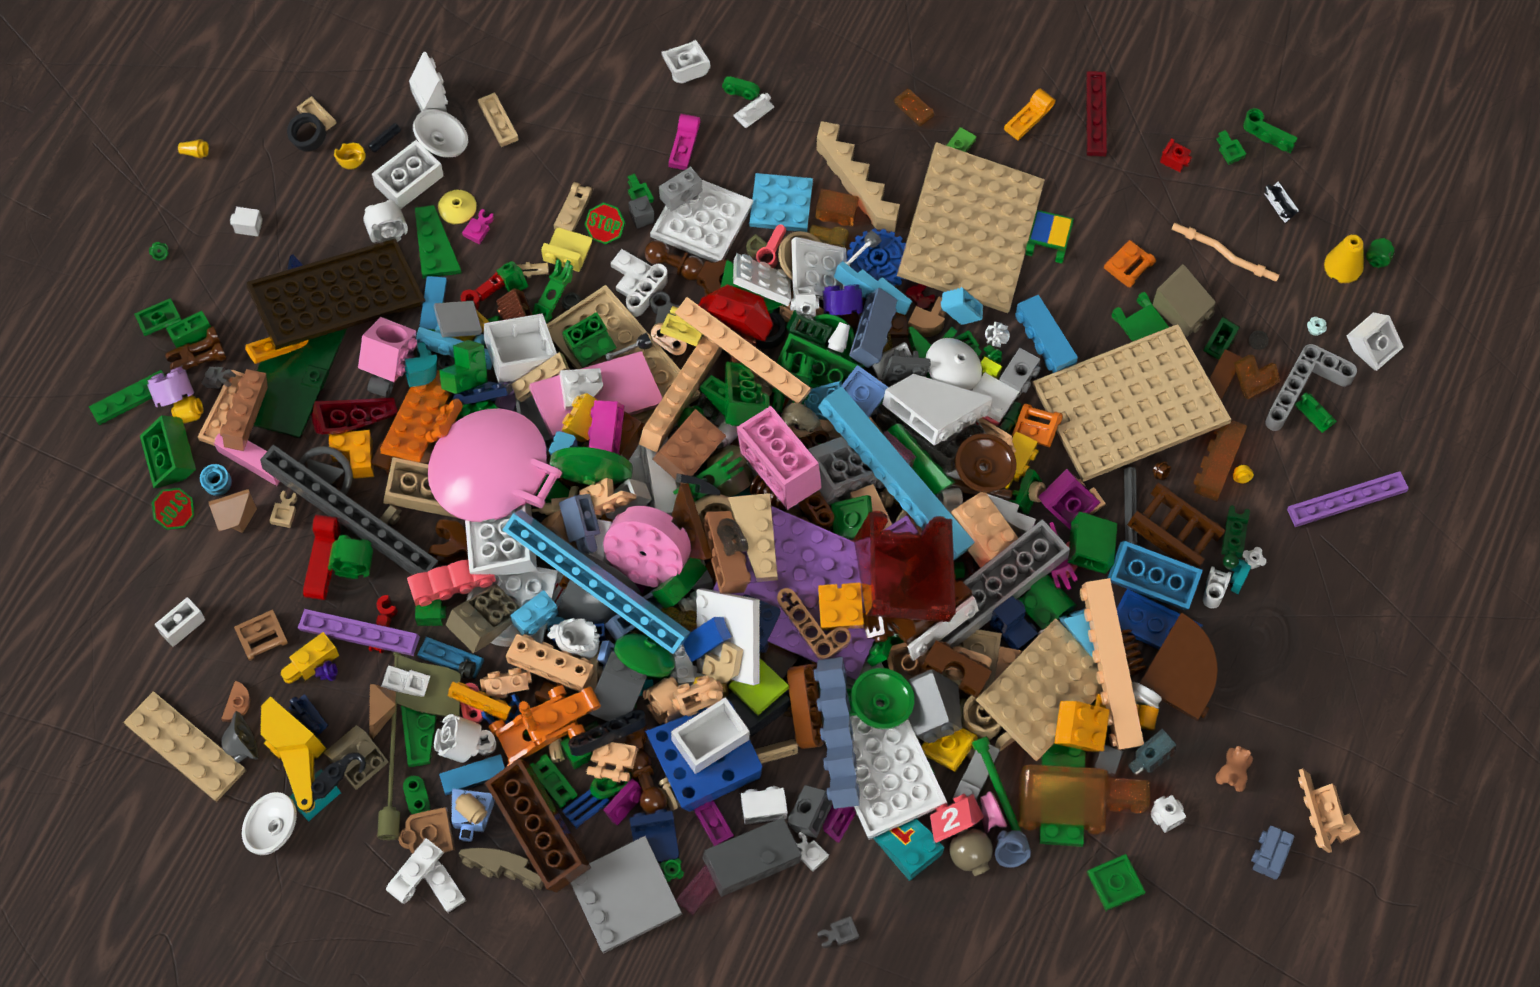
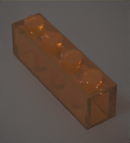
[1193,420,1247,501]

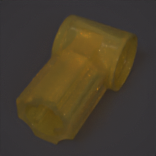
[810,225,849,248]

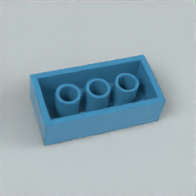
[1107,541,1203,610]

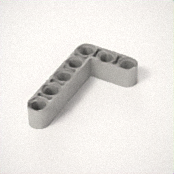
[1265,344,1357,431]

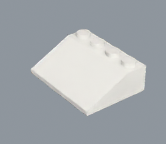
[465,503,537,574]

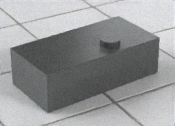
[703,817,802,897]

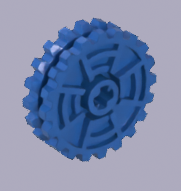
[847,229,906,286]

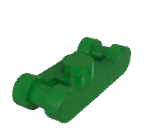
[530,754,578,809]

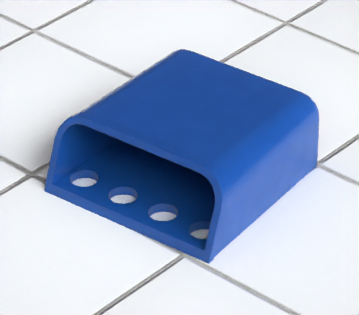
[645,700,762,812]

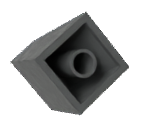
[907,669,962,743]

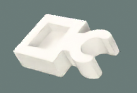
[796,832,829,871]

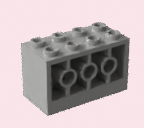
[808,424,885,508]

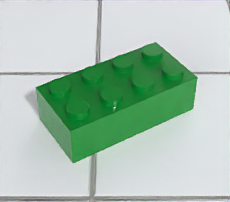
[777,333,865,388]

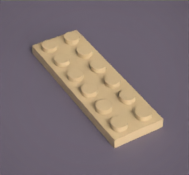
[123,691,246,802]

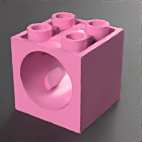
[358,317,417,382]

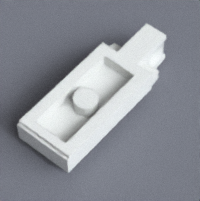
[424,861,466,913]

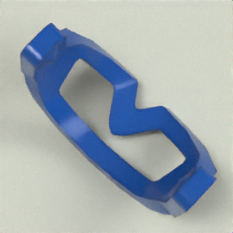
[481,694,522,724]

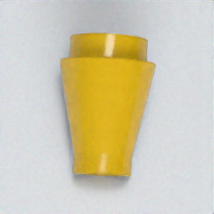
[178,139,209,159]

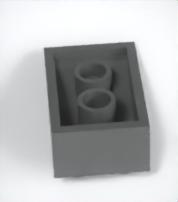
[589,651,648,722]

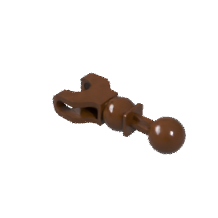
[645,240,734,295]
[428,520,468,565]
[613,726,668,814]

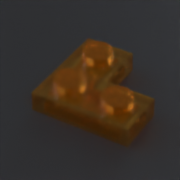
[1234,354,1281,399]

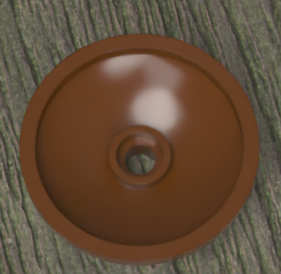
[955,434,1017,493]

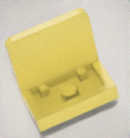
[541,228,592,272]

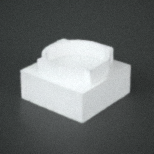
[484,314,557,383]

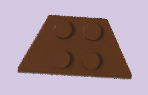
[671,483,713,560]

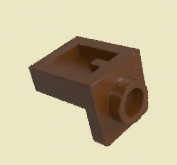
[863,609,894,642]

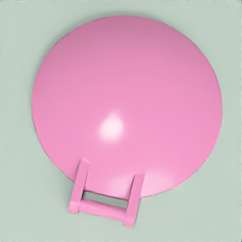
[428,409,562,522]

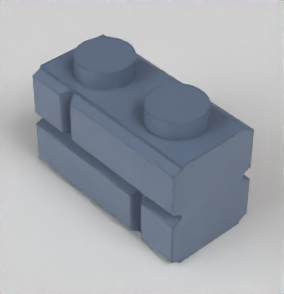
[1251,826,1295,879]

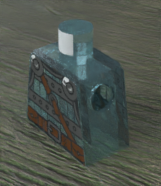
[1128,729,1176,775]

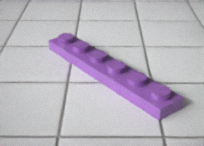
[1287,471,1409,527]
[298,609,420,656]

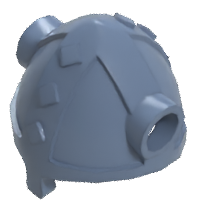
[995,830,1031,868]

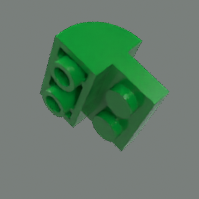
[562,312,617,368]

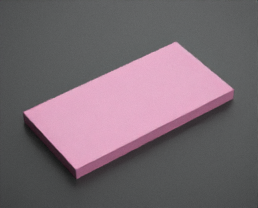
[529,351,662,439]

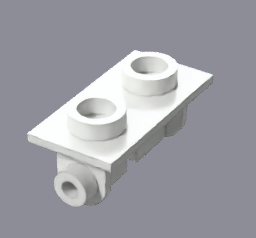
[733,93,775,128]

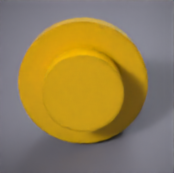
[1233,465,1254,484]

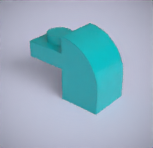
[405,342,437,387]

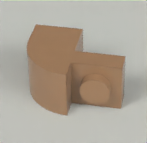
[908,297,946,337]

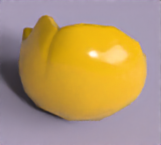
[334,143,366,170]

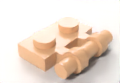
[587,742,638,782]

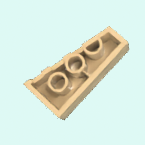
[728,493,778,582]

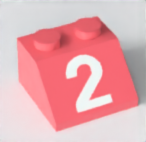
[930,793,984,843]

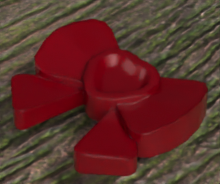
[905,284,935,310]

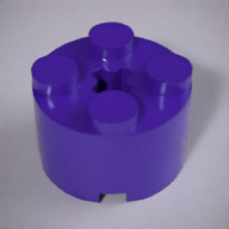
[822,284,863,315]

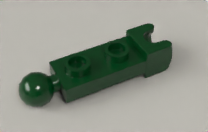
[1221,505,1250,569]

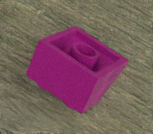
[1038,469,1101,530]

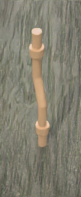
[1171,222,1279,282]

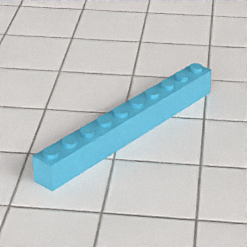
[818,386,975,563]
[503,510,691,654]

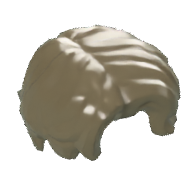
[782,403,820,432]

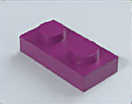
[603,778,643,825]
[694,800,734,846]

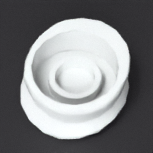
[1132,682,1162,709]

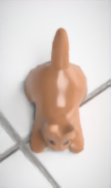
[1215,746,1253,792]

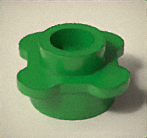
[660,859,684,882]

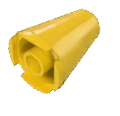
[1324,235,1364,283]

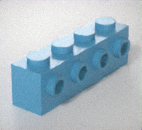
[1015,295,1078,373]

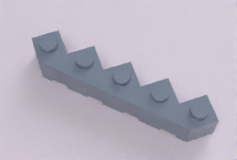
[814,657,860,809]

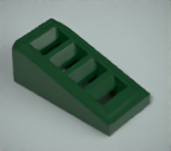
[787,310,833,345]

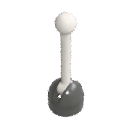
[845,230,882,266]

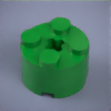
[328,535,373,579]

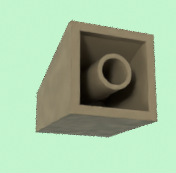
[1152,264,1216,337]

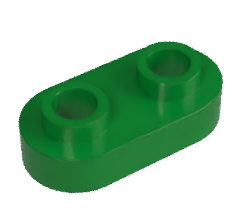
[722,77,760,100]
[590,771,631,799]
[403,776,431,815]

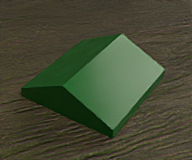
[134,298,181,336]

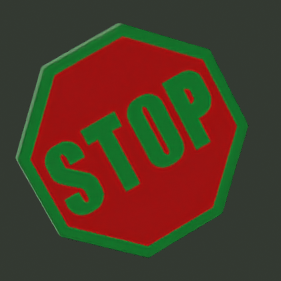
[585,202,626,244]
[151,488,194,530]

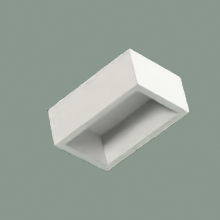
[671,697,750,774]

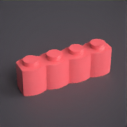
[407,560,496,606]

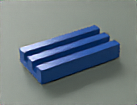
[562,788,610,828]

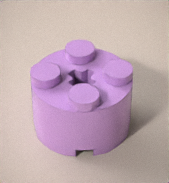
[147,366,194,407]

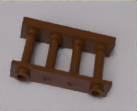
[1127,483,1226,568]

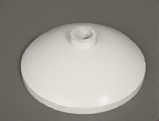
[413,109,468,157]
[926,338,982,390]
[242,792,296,855]

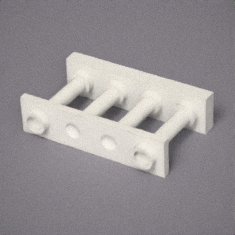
[888,596,979,660]

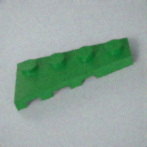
[415,205,462,279]
[883,424,955,496]
[401,706,437,767]

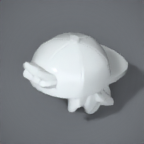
[547,618,600,659]

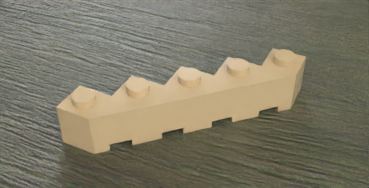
[816,121,900,232]

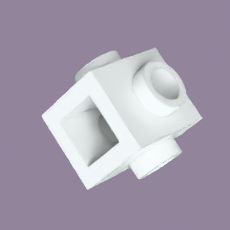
[790,287,819,317]
[1151,795,1186,833]

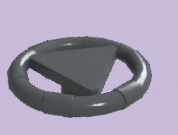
[299,446,353,495]

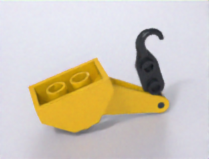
[261,697,366,813]

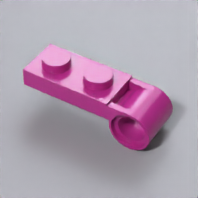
[668,114,700,170]

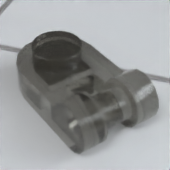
[717,518,749,556]

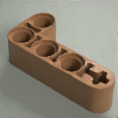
[777,588,851,660]

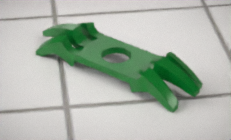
[532,259,573,323]
[673,451,744,502]

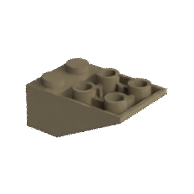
[446,584,520,653]

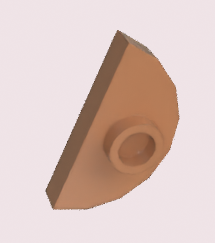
[221,681,251,722]

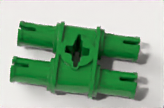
[771,352,815,414]

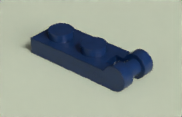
[453,382,513,405]

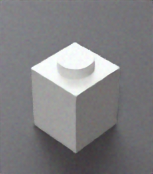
[230,207,263,236]

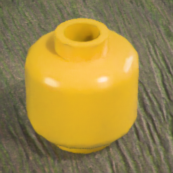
[171,395,203,424]

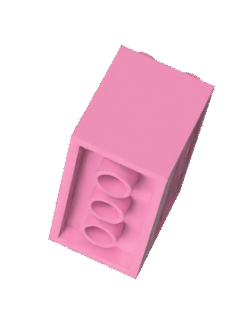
[737,406,822,510]

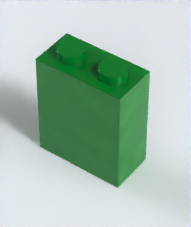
[1067,512,1117,574]

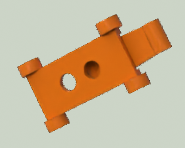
[488,685,601,766]

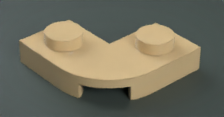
[702,641,743,683]

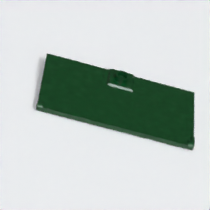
[253,328,347,438]

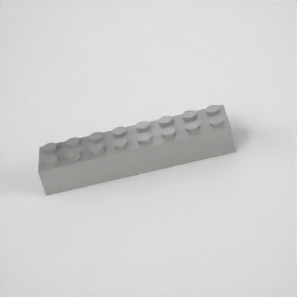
[921,519,1070,649]

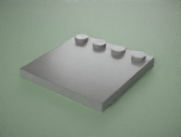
[571,836,682,954]

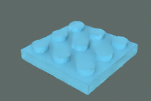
[749,173,813,232]

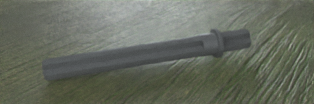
[1124,467,1137,545]

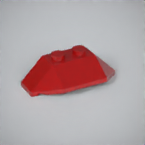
[698,284,773,342]

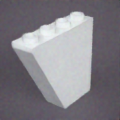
[882,374,993,445]

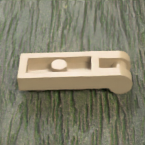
[554,182,593,232]

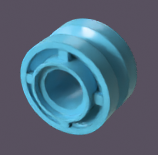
[200,464,232,496]

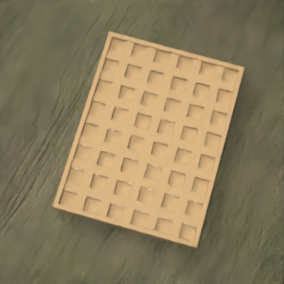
[897,142,1045,313]
[1032,324,1231,482]

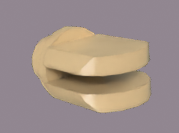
[659,777,681,811]

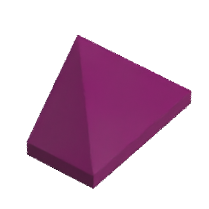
[823,804,856,842]

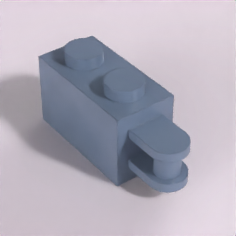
[559,494,601,555]

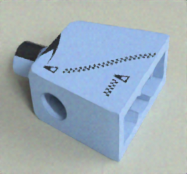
[452,789,495,842]

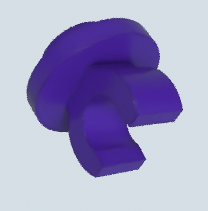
[314,660,338,681]

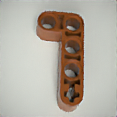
[787,663,824,749]

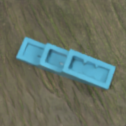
[834,261,912,315]

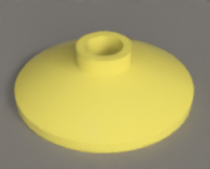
[438,190,477,224]

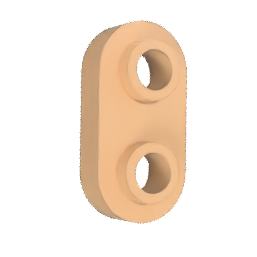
[651,323,687,355]

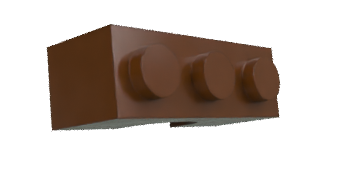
[922,640,992,698]

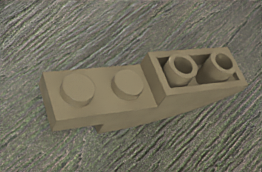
[459,848,544,890]

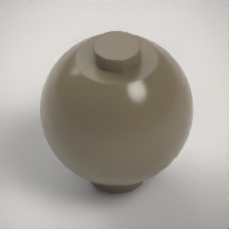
[949,828,993,876]

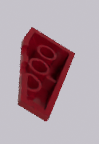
[312,398,398,434]

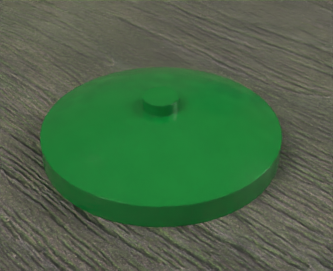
[549,447,633,486]

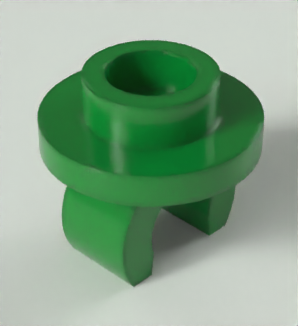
[982,345,1002,364]

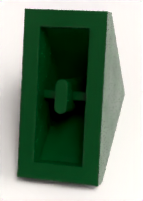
[1203,317,1240,360]

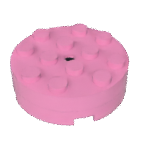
[603,506,691,587]

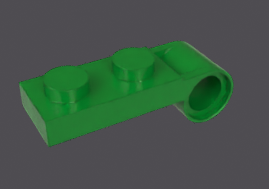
[1243,108,1297,153]

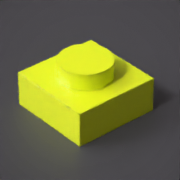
[981,357,1002,379]

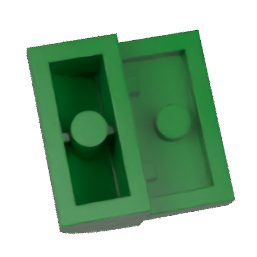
[1019,575,1078,630]

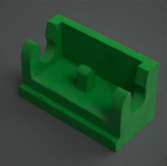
[166,311,211,348]

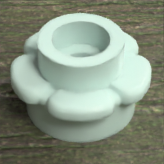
[1307,317,1327,336]

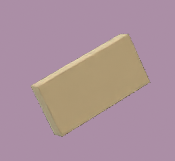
[297,96,336,131]

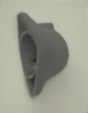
[222,711,258,763]

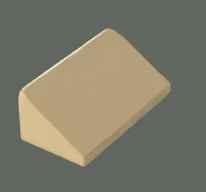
[754,739,798,764]

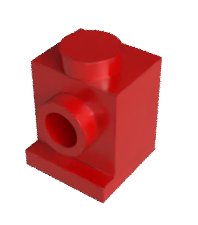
[1160,138,1192,172]

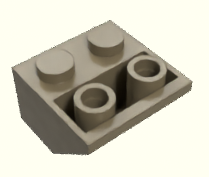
[324,725,389,790]

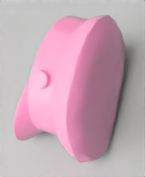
[980,791,1007,833]

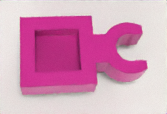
[462,209,494,244]

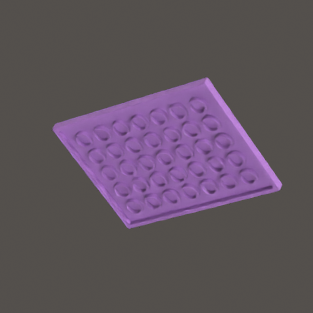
[713,506,908,681]

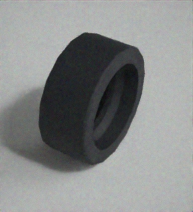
[287,113,326,151]
[755,310,786,349]

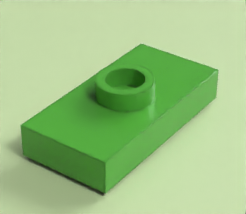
[947,127,976,152]

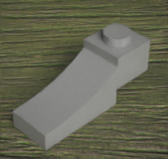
[953,744,1001,800]

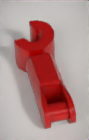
[461,272,505,310]
[369,595,398,654]

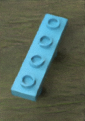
[416,325,493,370]

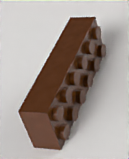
[485,758,591,893]

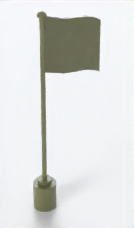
[377,652,461,840]

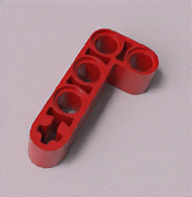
[303,514,341,600]

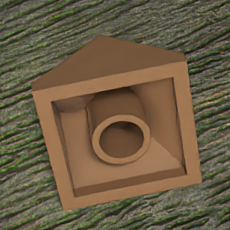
[209,489,257,533]
[369,684,396,739]

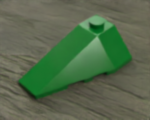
[725,362,770,426]

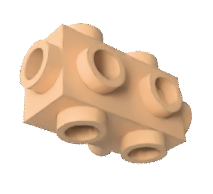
[480,668,532,700]
[671,676,724,716]

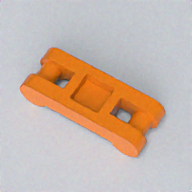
[425,399,463,443]

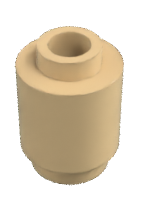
[455,793,488,825]

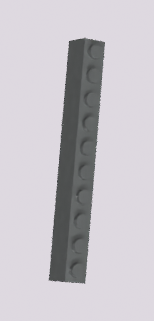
[260,445,438,575]

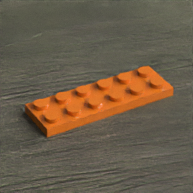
[380,370,453,463]

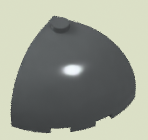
[557,553,643,625]

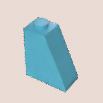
[1059,608,1094,657]

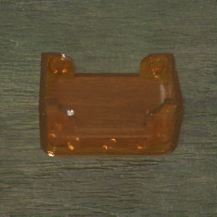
[1018,765,1109,834]

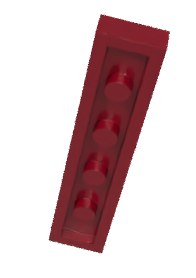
[1086,71,1107,157]

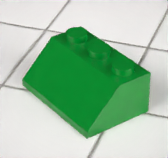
[140,415,196,488]

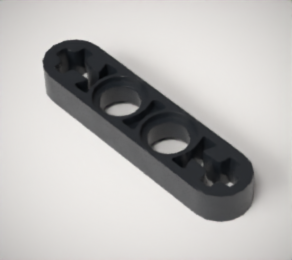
[568,710,647,756]

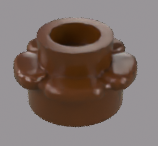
[1153,461,1171,481]

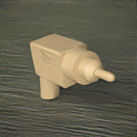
[531,486,579,515]

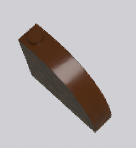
[1140,613,1217,721]

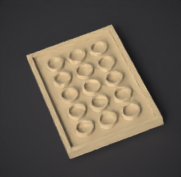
[976,619,1103,761]

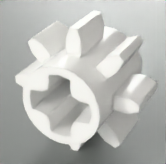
[985,322,1010,348]

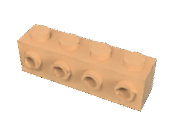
[506,634,595,692]

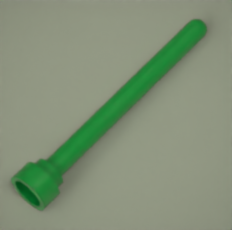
[971,736,1021,831]

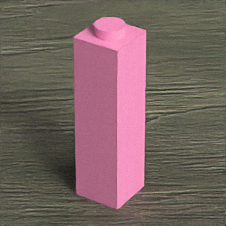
[214,433,280,486]

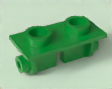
[1295,392,1337,433]

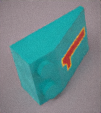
[873,819,944,881]

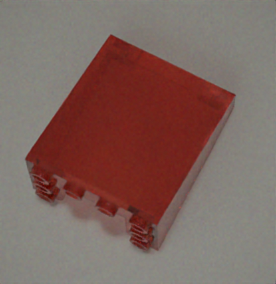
[854,511,956,622]

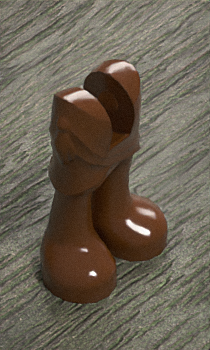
[165,326,227,370]

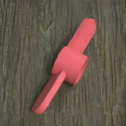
[756,224,786,268]

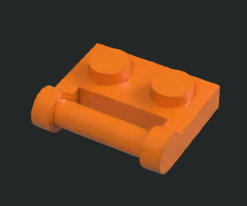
[1104,240,1156,288]
[1012,404,1063,447]

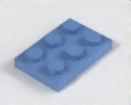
[821,365,889,417]

